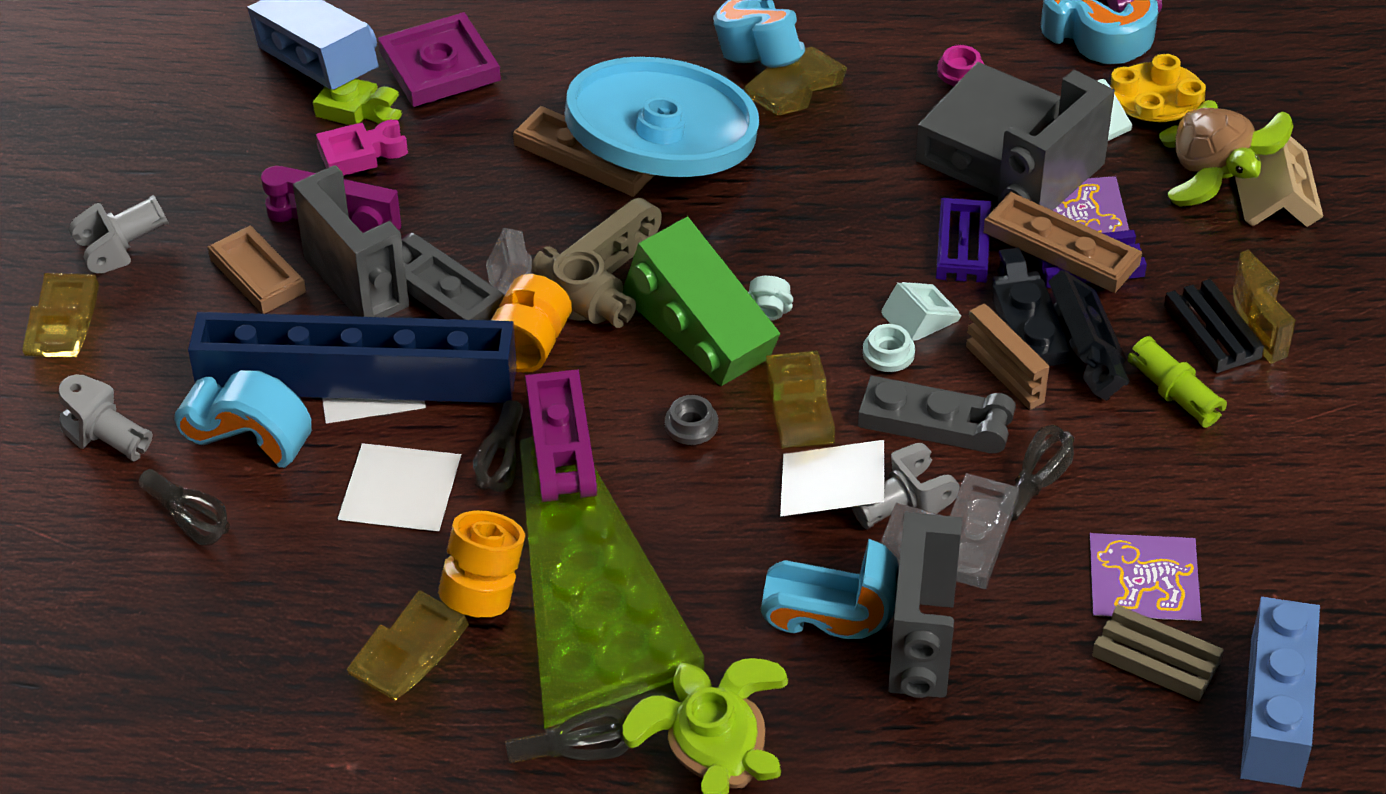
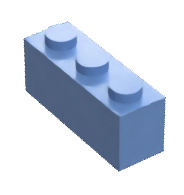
[247,0,379,90]
[1240,597,1320,788]

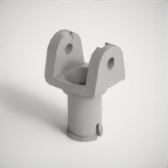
[69,194,169,273]
[59,374,153,461]
[851,443,960,529]

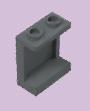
[916,62,1060,197]
[997,70,1115,211]
[293,165,409,317]
[888,512,962,698]

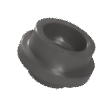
[665,395,718,445]

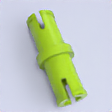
[1127,336,1227,428]

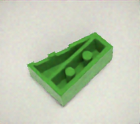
[623,216,781,387]

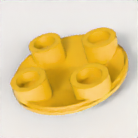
[1110,54,1206,122]

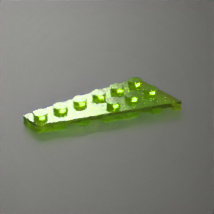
[520,436,704,729]

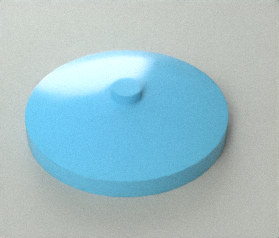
[564,57,759,177]

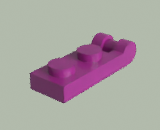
[261,166,402,233]
[525,369,597,503]

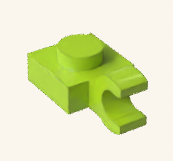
[313,78,402,125]

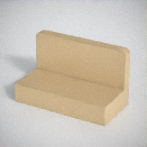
[1235,136,1323,227]

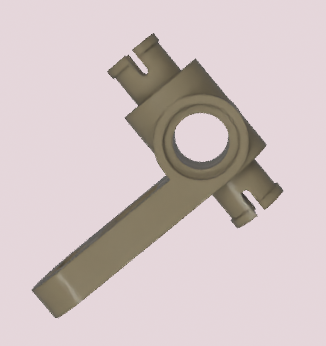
[531,198,662,328]

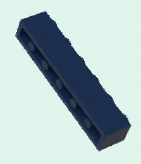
[188,312,517,403]

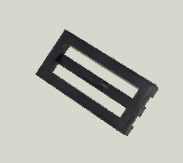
[1164,279,1264,373]

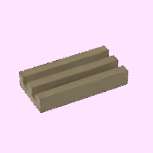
[1092,605,1224,702]

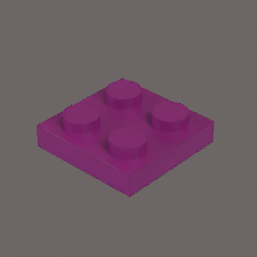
[378,12,501,107]

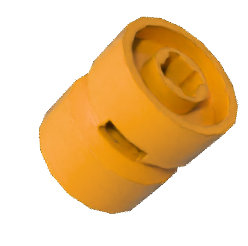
[491,274,572,373]
[438,511,525,617]

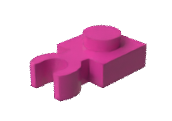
[316,120,408,176]

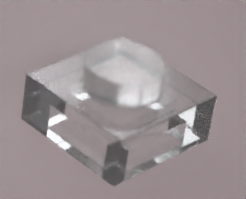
[486,228,532,294]

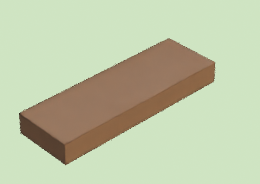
[513,106,655,197]
[983,192,1142,293]

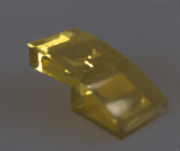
[744,46,847,116]
[1233,250,1296,364]
[22,273,99,357]
[766,351,835,448]
[346,590,469,701]

